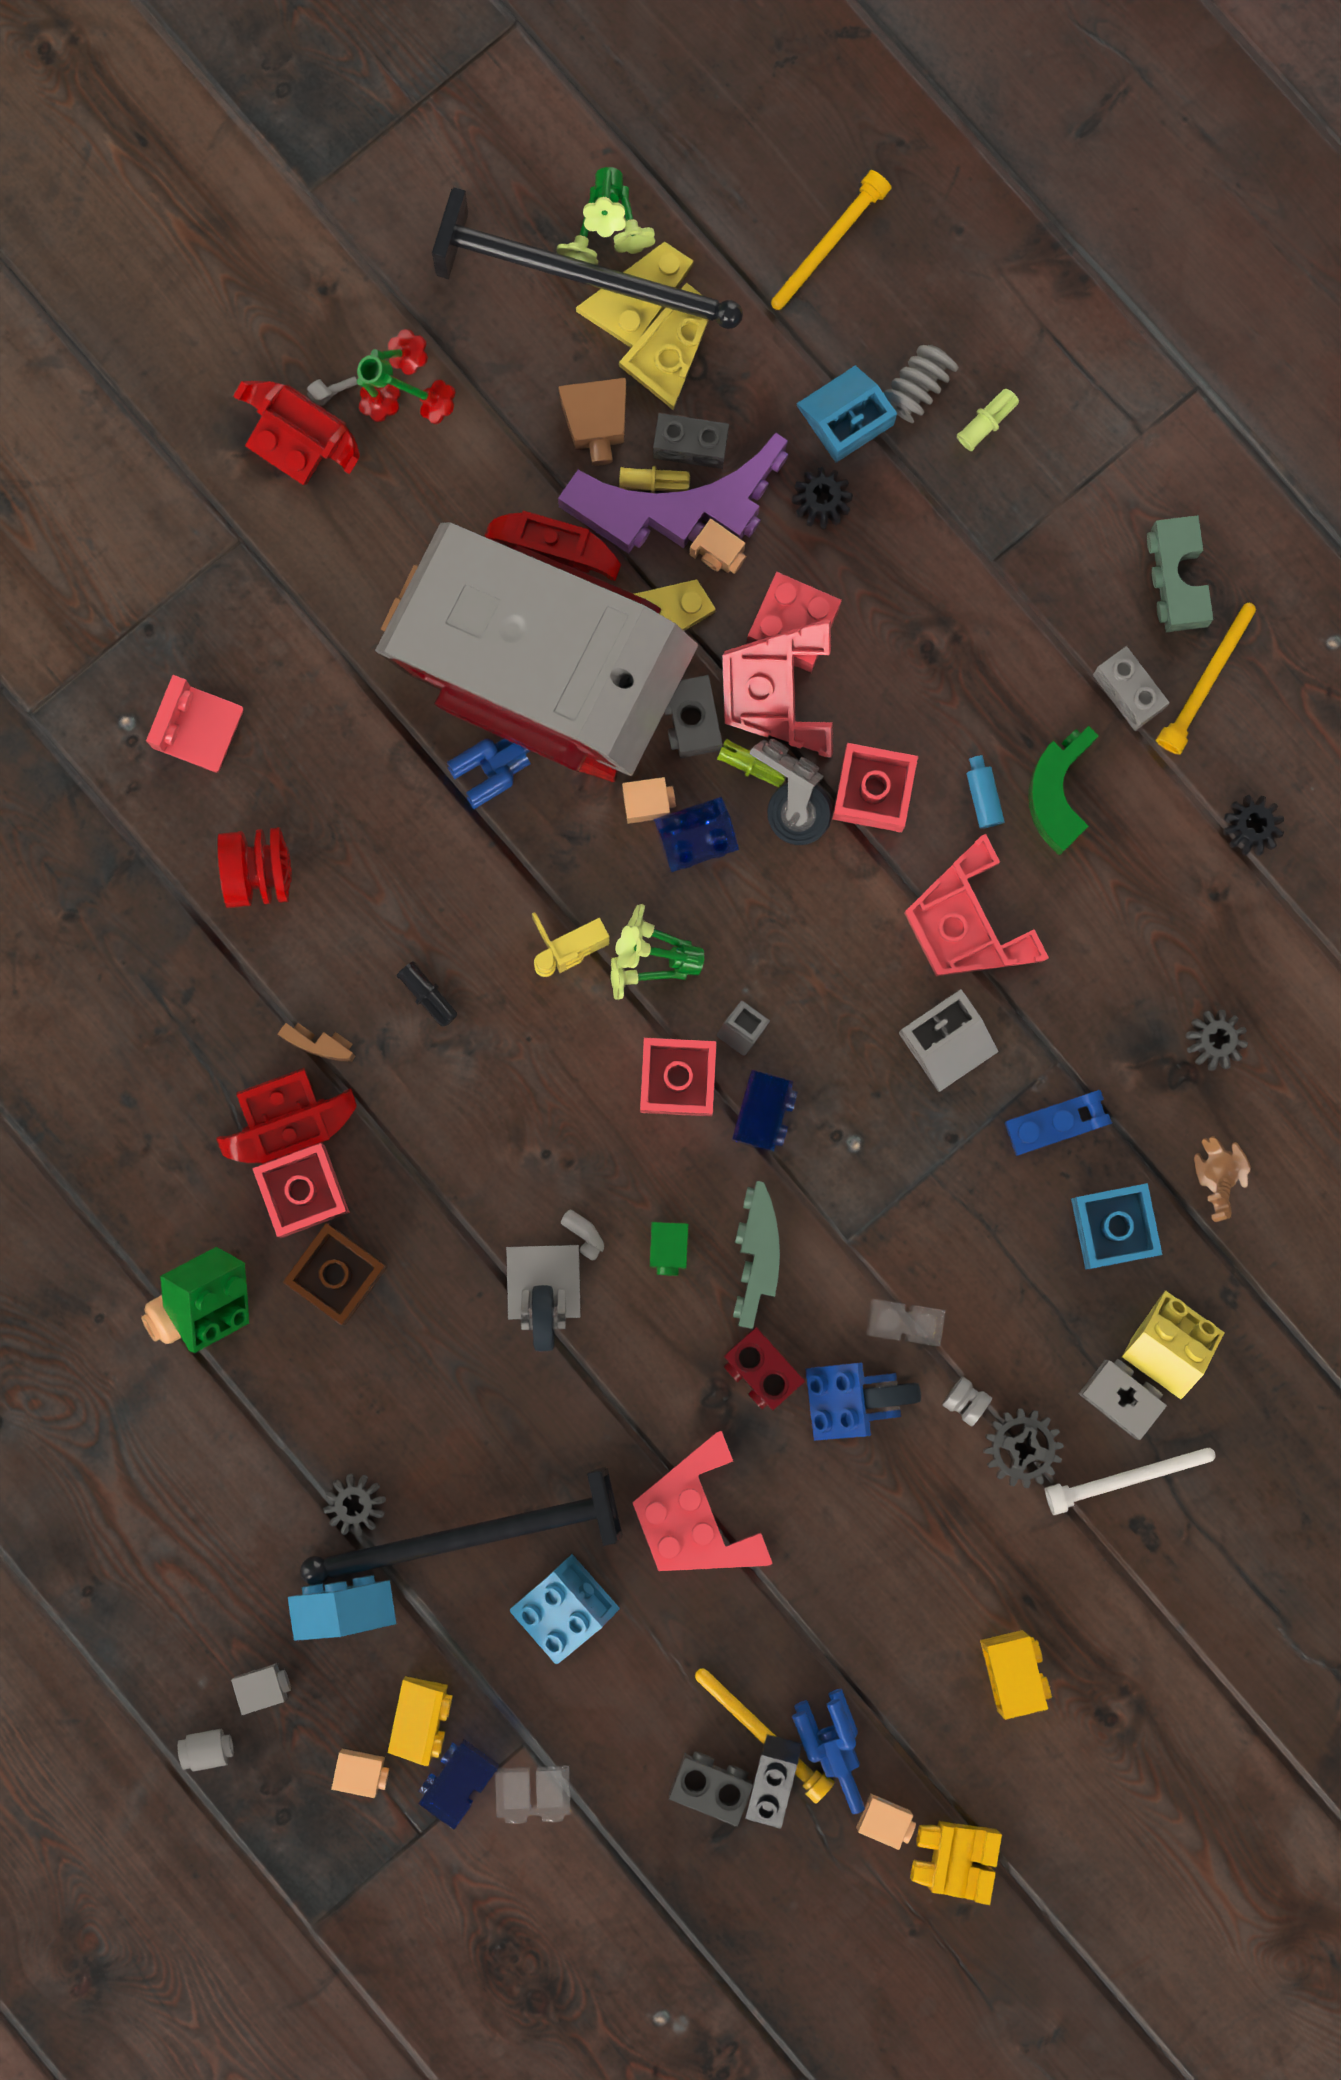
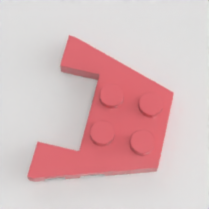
[722,619,833,757]
[904,834,1049,977]
[632,1431,773,1571]

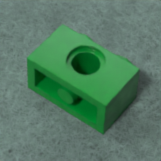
[650,1222,688,1276]

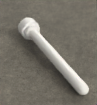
[1045,1448,1215,1515]

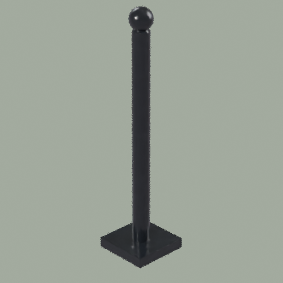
[432,187,743,329]
[300,1467,623,1585]

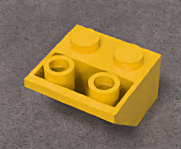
[388,1676,453,1766]

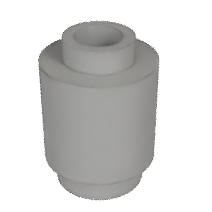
[178,1728,234,1772]

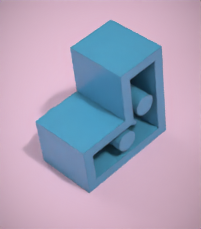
[288,1575,396,1641]

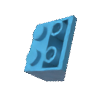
[796,365,897,463]

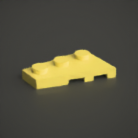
[576,242,694,348]
[619,283,709,410]
[635,579,716,631]

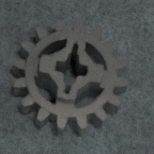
[983,1408,1064,1488]

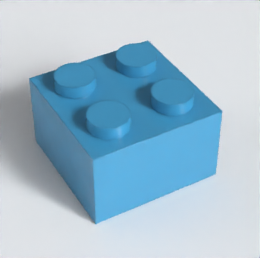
[1071,1183,1162,1270]

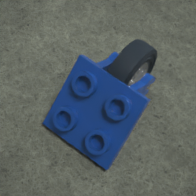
[805,1363,921,1441]

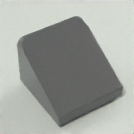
[717,1000,770,1056]

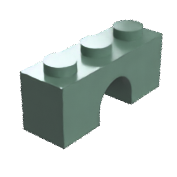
[1147,515,1214,632]

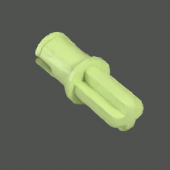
[957,389,1019,451]

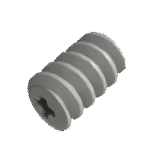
[883,345,959,423]

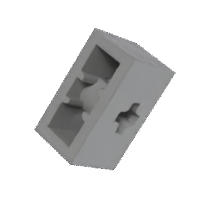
[1079,1359,1167,1440]

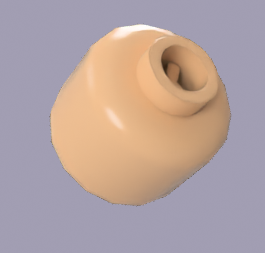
[141,1295,181,1344]

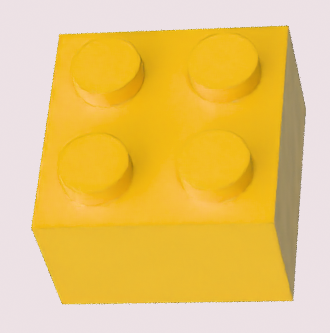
[980,1630,1052,1720]

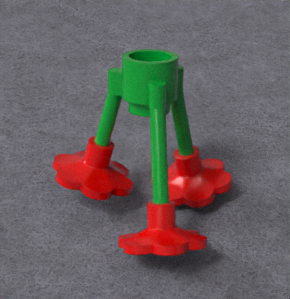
[357,329,456,424]

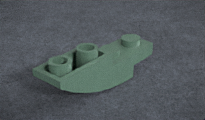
[733,1181,780,1329]

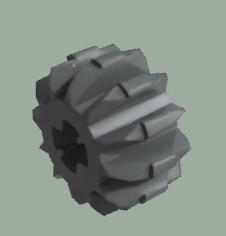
[1186,1010,1248,1071]
[323,1473,386,1536]

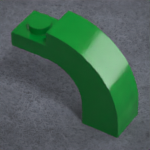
[1028,726,1099,856]

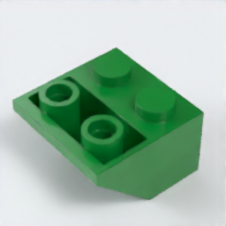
[160,1247,249,1353]

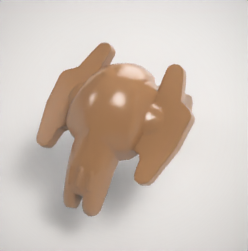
[1194,1136,1251,1222]

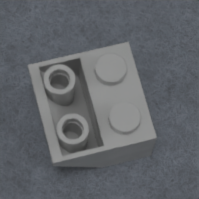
[899,989,999,1092]

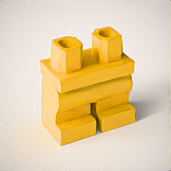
[910,1821,1002,1905]

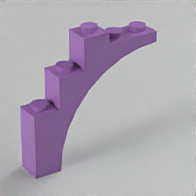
[558,433,789,554]

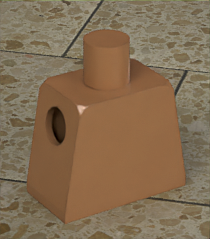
[559,378,626,466]

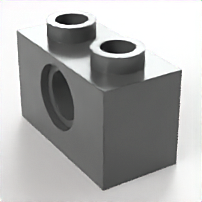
[664,675,722,758]

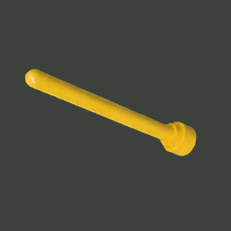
[771,170,892,310]
[1156,603,1256,754]
[695,1668,835,1804]

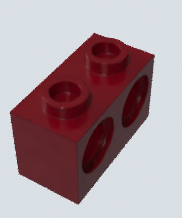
[723,1327,805,1411]

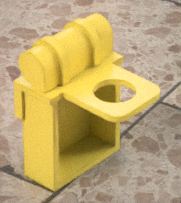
[532,912,609,977]

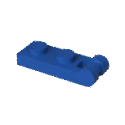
[1005,1090,1112,1156]

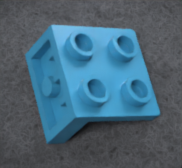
[510,1554,620,1664]

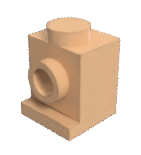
[689,518,747,574]

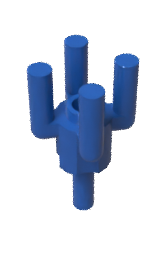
[447,739,531,810]
[792,1689,865,1814]

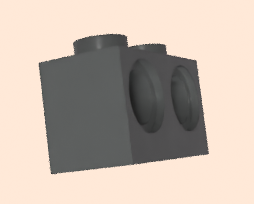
[653,413,729,469]
[669,1751,754,1827]

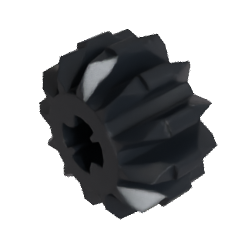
[792,467,853,529]
[1223,795,1284,856]

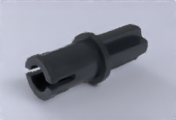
[397,961,457,1027]

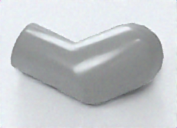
[561,1209,604,1260]

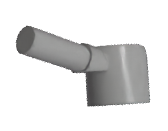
[307,376,358,406]

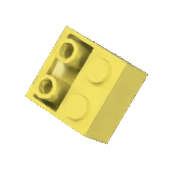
[1122,1291,1224,1399]

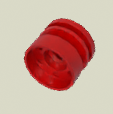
[217,827,292,908]

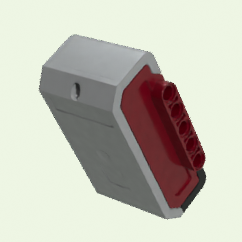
[375,522,698,776]

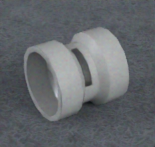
[942,1376,992,1427]

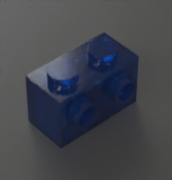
[654,797,739,872]

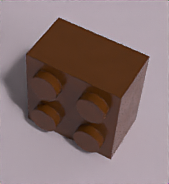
[283,1223,388,1325]

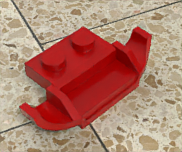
[233,381,360,485]
[484,510,621,581]
[216,1068,357,1164]

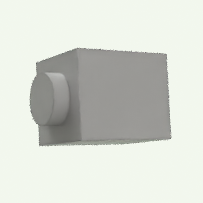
[231,1663,291,1715]

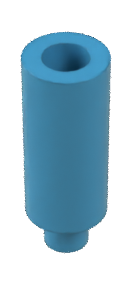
[966,755,1005,829]

